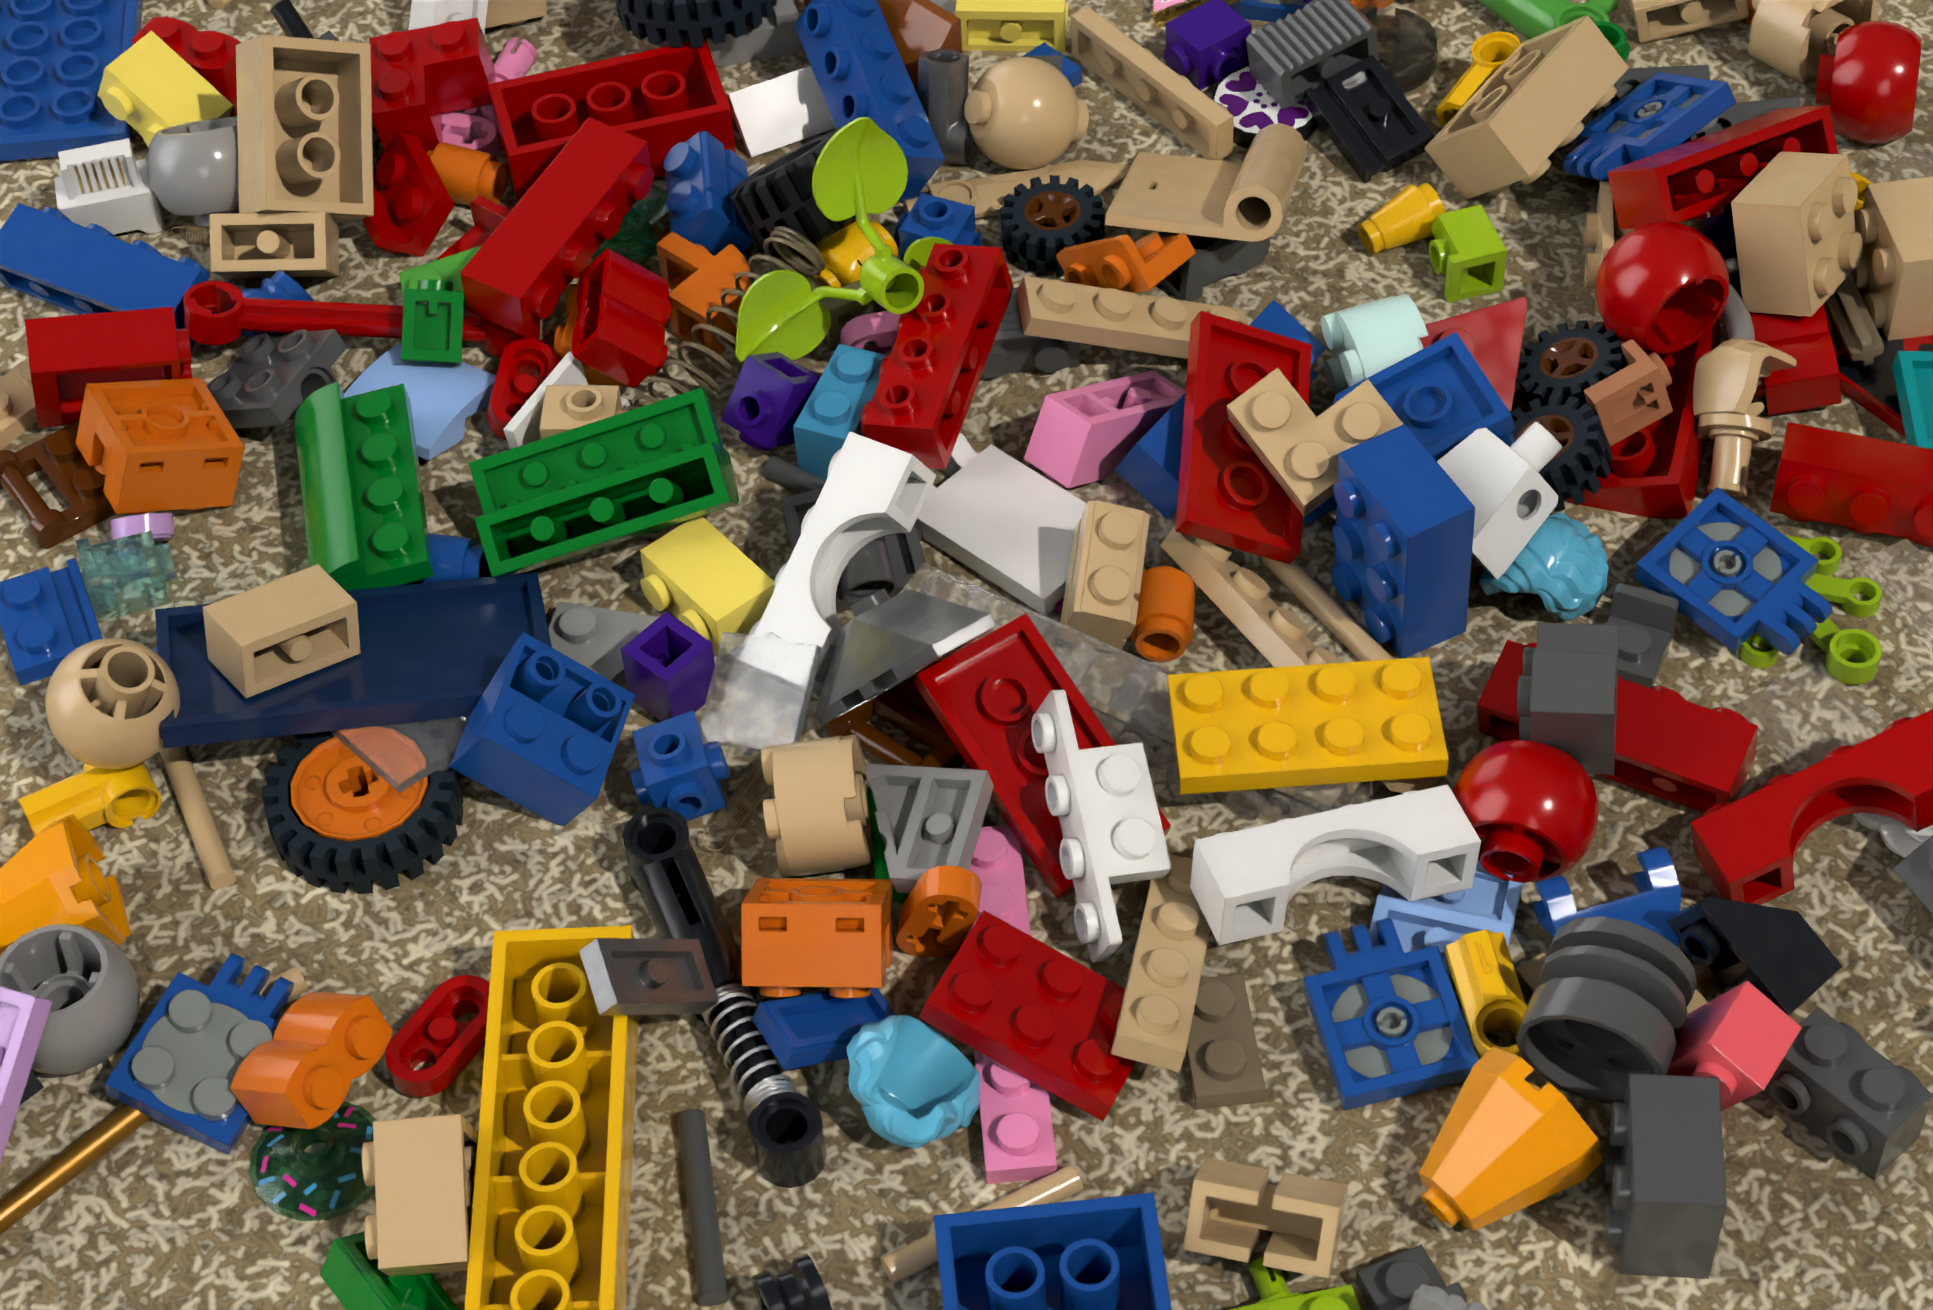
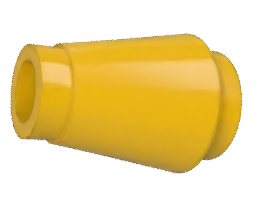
[1357,182,1446,255]

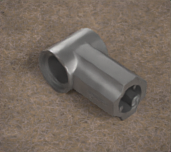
[917,48,973,165]

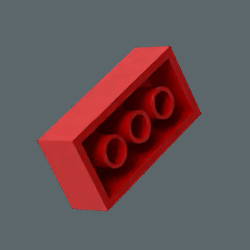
[488,39,736,203]

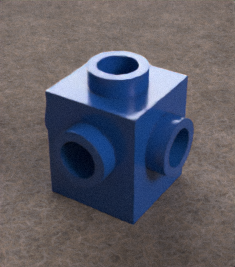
[894,193,982,261]
[630,710,731,821]

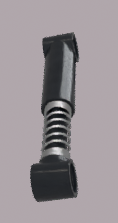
[622,807,826,1188]

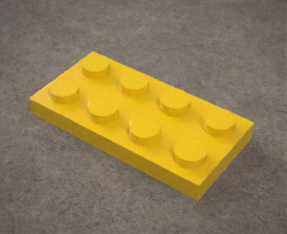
[1167,657,1449,795]

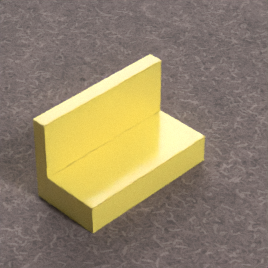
[955,0,1068,52]

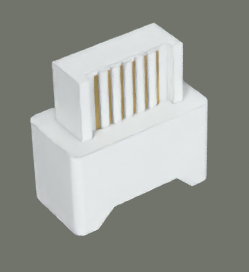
[54,138,165,235]

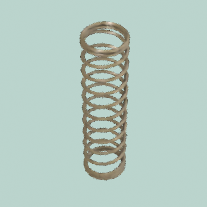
[626,226,825,410]

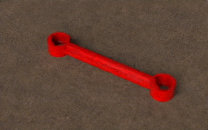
[183,281,540,358]

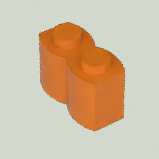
[230,992,393,1129]

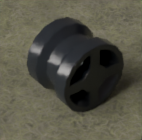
[752,1254,832,1310]

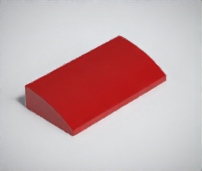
[1564,320,1721,519]

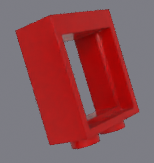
[24,307,192,428]

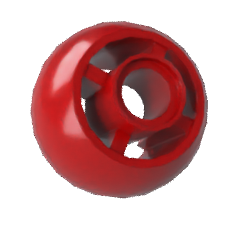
[1815,20,1922,144]
[1595,221,1729,354]
[1453,740,1599,883]

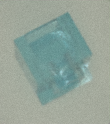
[76,530,178,622]

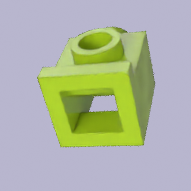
[1429,204,1507,303]

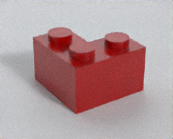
[369,17,495,152]

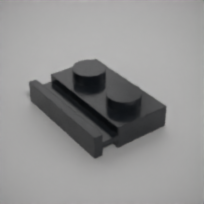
[1303,55,1435,183]

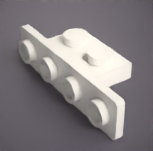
[1031,689,1172,963]

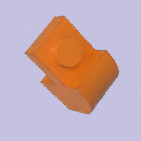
[656,231,751,359]

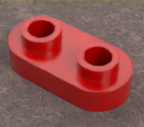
[486,338,560,441]
[385,975,490,1097]

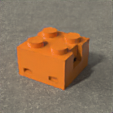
[75,378,245,515]
[741,878,893,998]

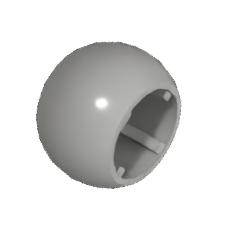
[147,117,239,226]
[0,924,140,1075]

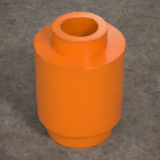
[427,142,508,206]
[1130,566,1196,662]

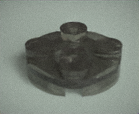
[1359,7,1438,93]

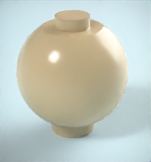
[964,57,1089,170]
[45,638,180,769]

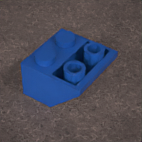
[449,632,635,826]

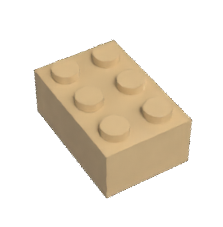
[1424,15,1629,199]
[236,34,374,223]

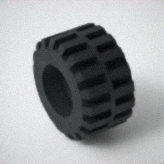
[729,128,856,259]

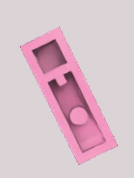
[1024,370,1186,489]

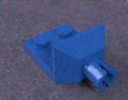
[1302,332,1516,526]

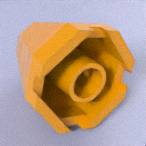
[0,814,132,955]
[1419,1046,1603,1231]

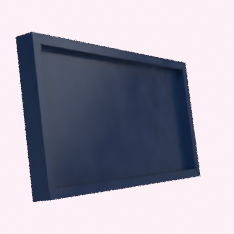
[155,572,552,748]

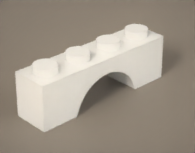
[741,432,937,700]
[1190,784,1481,945]

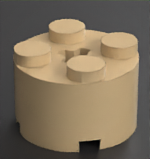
[1748,0,1879,89]
[761,735,874,878]

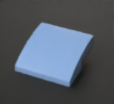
[343,342,496,460]
[1369,860,1524,981]

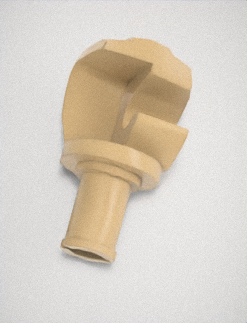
[1693,338,1797,498]

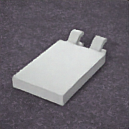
[915,432,1087,616]

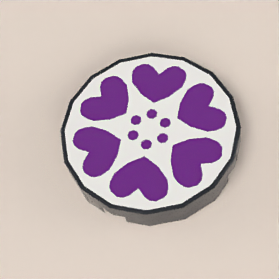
[1211,65,1319,149]

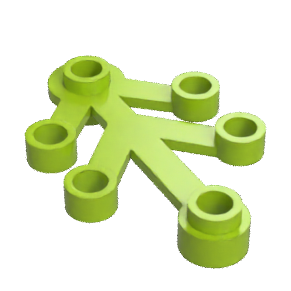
[1739,535,1882,685]

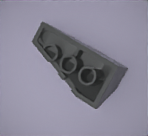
[815,588,996,726]

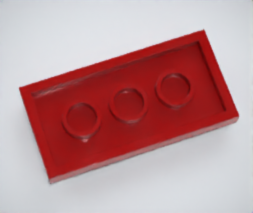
[1175,311,1312,564]
[914,613,1171,900]

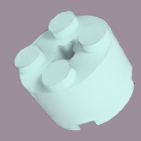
[1321,294,1428,395]

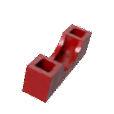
[1690,709,1933,905]

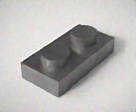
[579,938,719,1015]

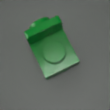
[401,279,465,365]

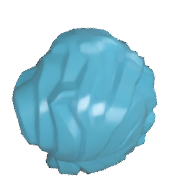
[1479,512,1609,621]
[847,1015,980,1149]

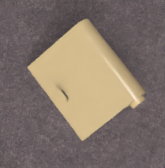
[1105,123,1307,242]

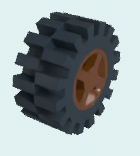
[1001,175,1104,277]
[1517,320,1627,411]
[1511,395,1613,512]

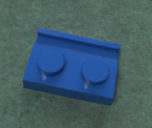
[0,558,103,686]

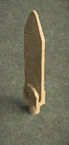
[903,160,1131,218]

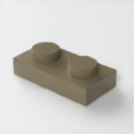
[1186,973,1266,1110]

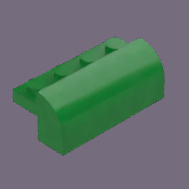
[294,382,434,591]
[468,387,739,578]

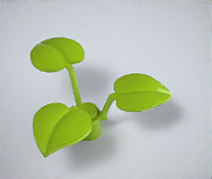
[735,117,953,365]

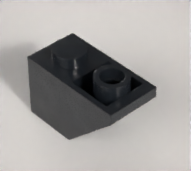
[1667,896,1843,1016]

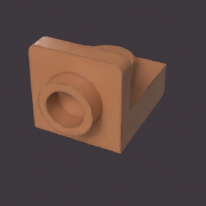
[1583,339,1673,447]

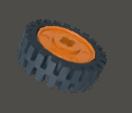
[615,0,777,48]
[262,721,463,894]

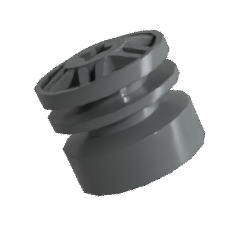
[1516,916,1697,1104]

